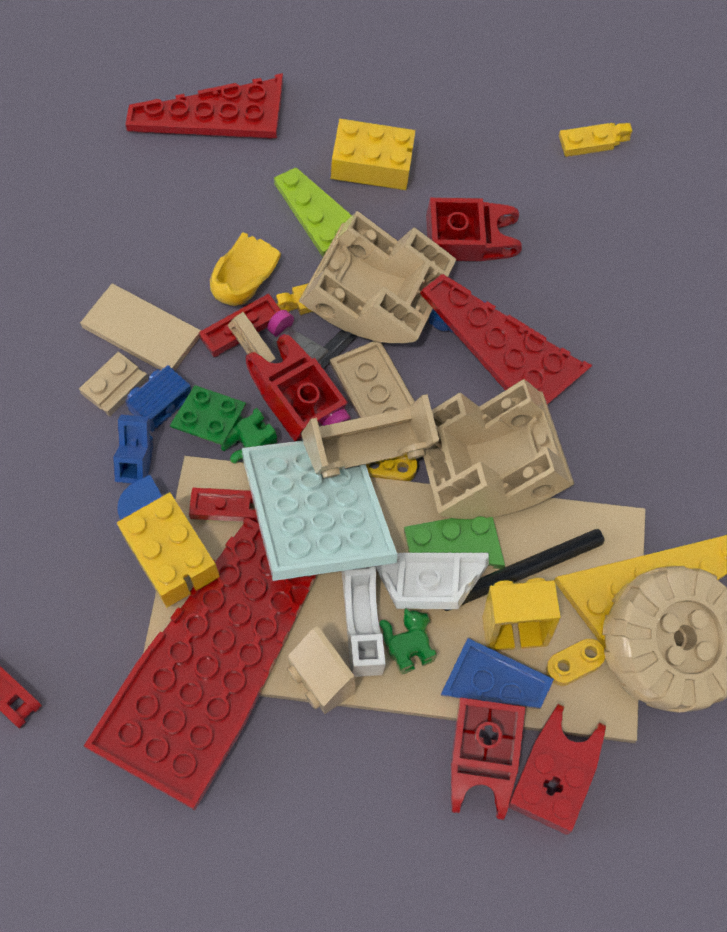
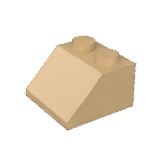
[287,625,356,714]

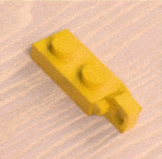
[559,123,632,157]

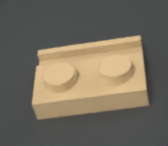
[227,312,276,363]
[79,352,148,417]

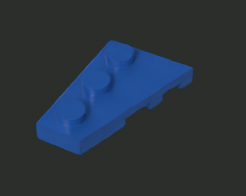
[441,638,554,709]

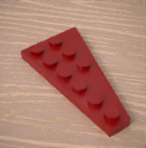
[125,73,283,138]
[420,274,592,405]

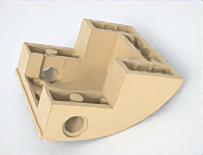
[299,211,456,343]
[423,379,574,519]

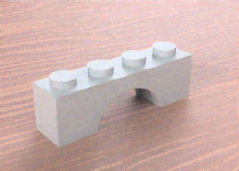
[342,566,385,677]

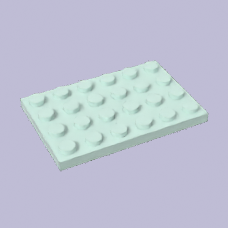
[242,441,397,581]

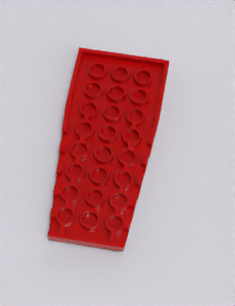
[84,518,318,811]

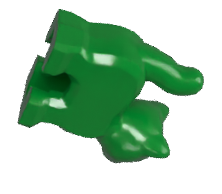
[221,408,277,464]
[379,608,437,675]

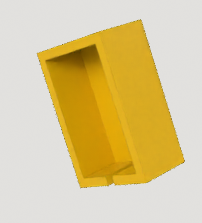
[331,118,415,190]
[116,492,220,608]
[482,578,561,651]

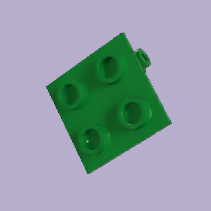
[170,385,246,446]

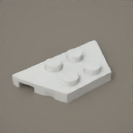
[375,553,489,609]

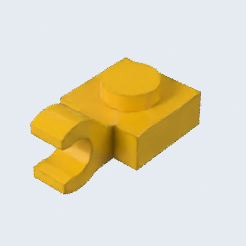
[276,283,313,315]

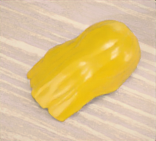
[210,232,281,306]

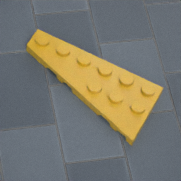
[554,535,727,649]

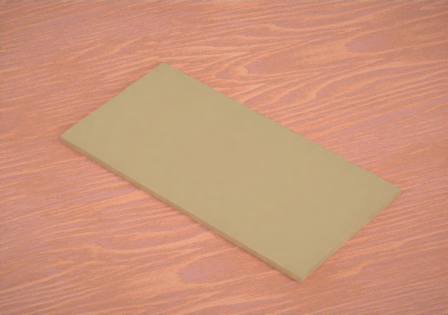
[143,456,645,743]

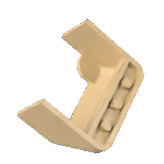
[301,394,439,479]

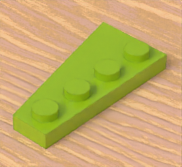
[274,168,352,257]

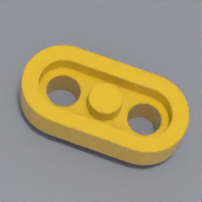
[366,455,417,481]
[546,639,605,686]

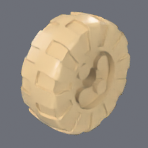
[602,566,727,712]

